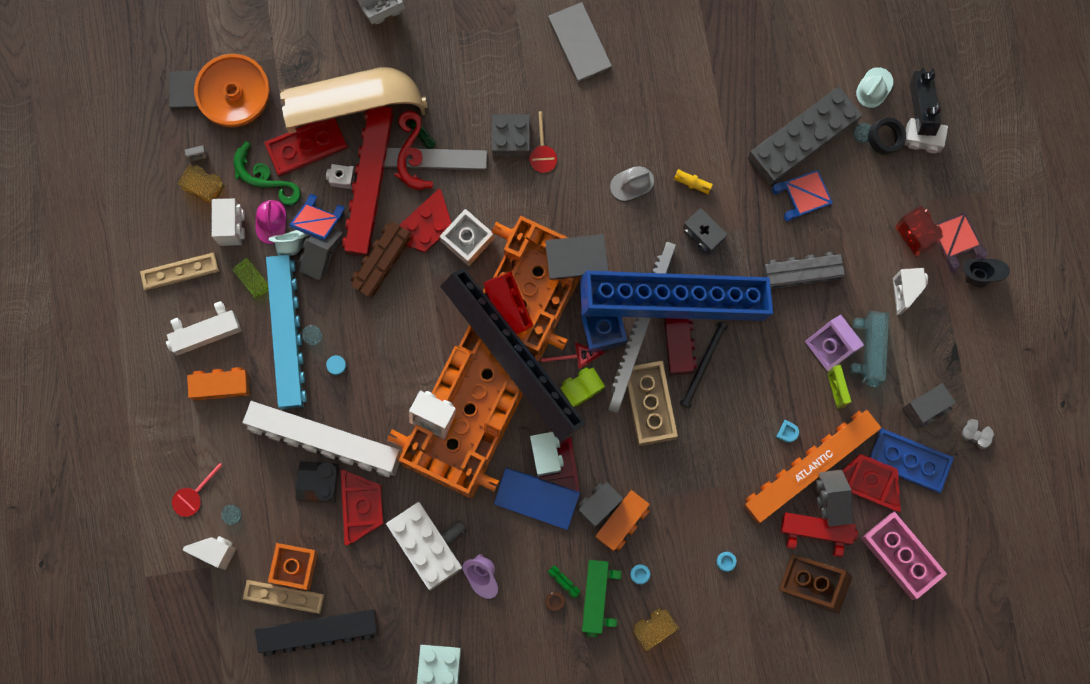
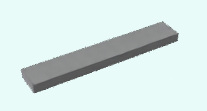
[385,148,487,170]

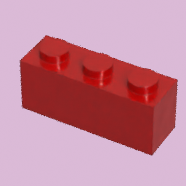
[483,271,534,334]

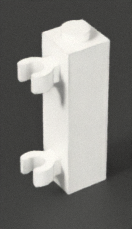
[166,301,242,356]

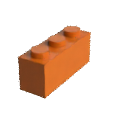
[187,367,250,401]
[595,490,650,552]

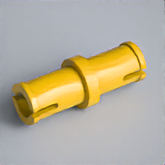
[674,169,713,195]

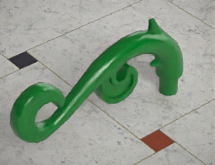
[233,141,301,206]

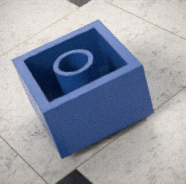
[580,312,627,353]

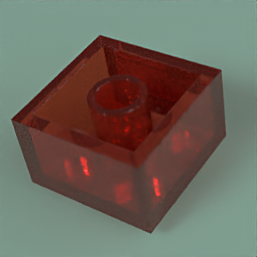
[895,205,943,258]

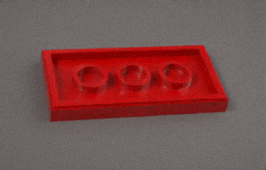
[264,118,348,177]

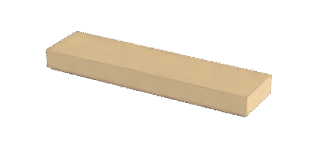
[140,252,219,291]
[243,580,324,614]

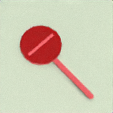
[172,463,222,517]

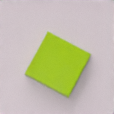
[827,365,851,409]

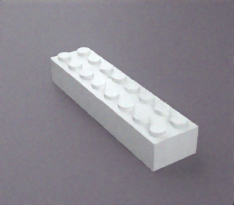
[243,401,402,478]

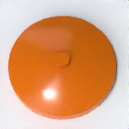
[194,54,270,127]

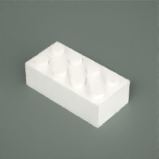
[386,502,463,591]

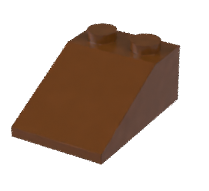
[779,554,852,614]

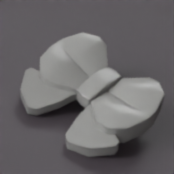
[961,419,994,449]

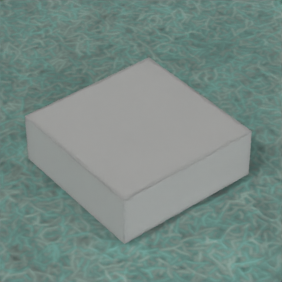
[185,145,208,162]

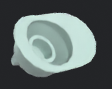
[856,68,893,108]
[269,230,309,256]

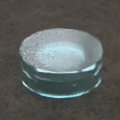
[854,123,871,143]
[302,325,322,345]
[221,505,242,525]

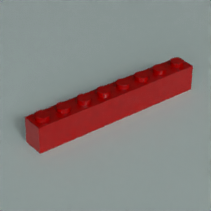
[342,106,394,257]

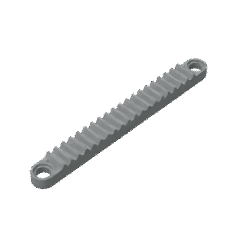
[608,242,676,413]

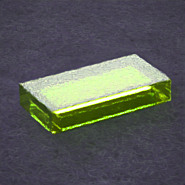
[232,258,269,299]

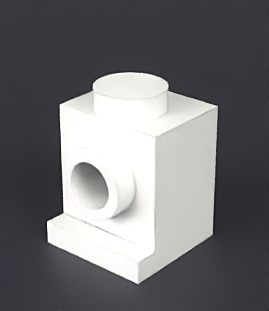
[326,164,355,189]

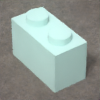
[530,432,564,476]

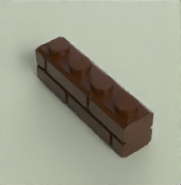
[351,221,413,299]

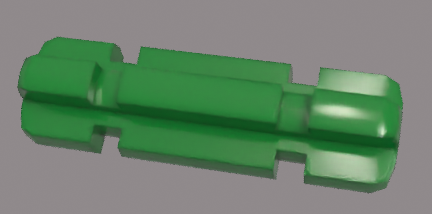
[548,566,581,598]

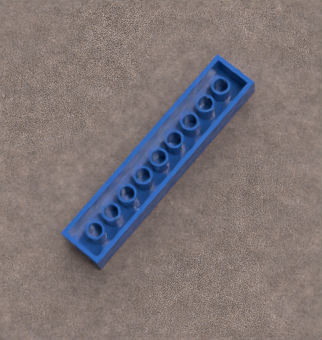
[579,271,773,321]

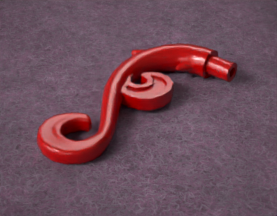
[394,111,433,190]

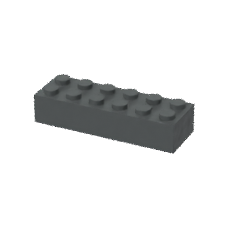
[748,86,862,186]

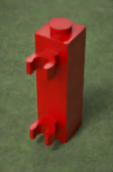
[780,512,858,557]

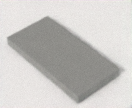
[548,2,612,82]

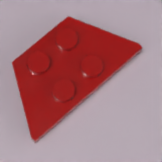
[399,188,452,253]
[842,454,901,512]
[341,470,384,545]

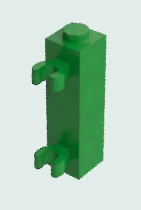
[582,560,622,637]

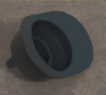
[963,259,1010,288]

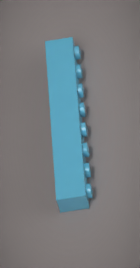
[266,255,307,410]

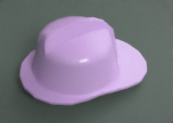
[463,554,498,599]

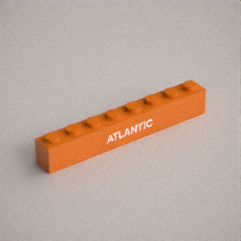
[743,410,881,524]

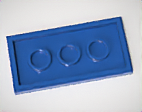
[869,428,954,494]
[494,467,580,530]

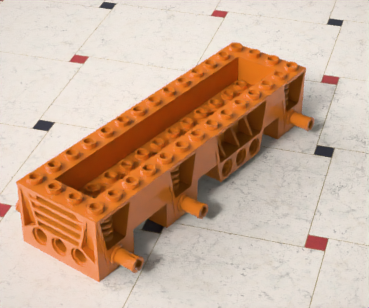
[387,216,580,499]

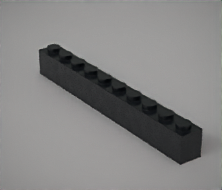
[440,268,586,443]

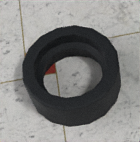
[868,117,906,155]

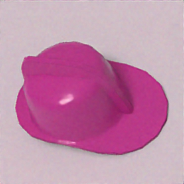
[256,200,286,244]

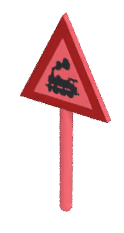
[541,342,605,369]

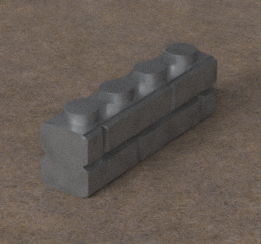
[763,252,845,289]

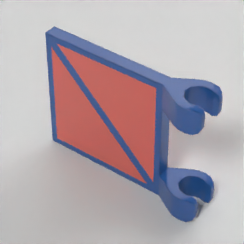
[772,170,833,222]
[289,194,345,241]

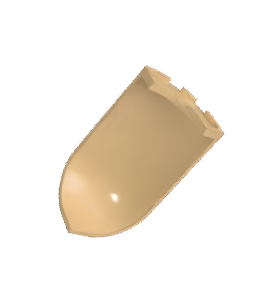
[280,67,428,134]

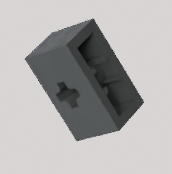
[683,208,728,254]

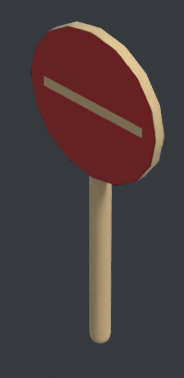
[529,111,557,173]

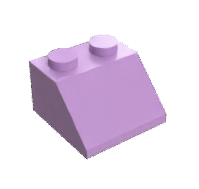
[805,315,864,372]

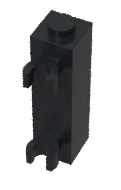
[910,68,941,136]

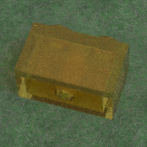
[177,164,225,204]
[632,608,679,651]

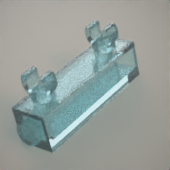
[850,311,889,386]

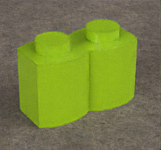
[560,367,605,408]

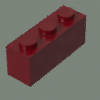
[664,318,697,376]

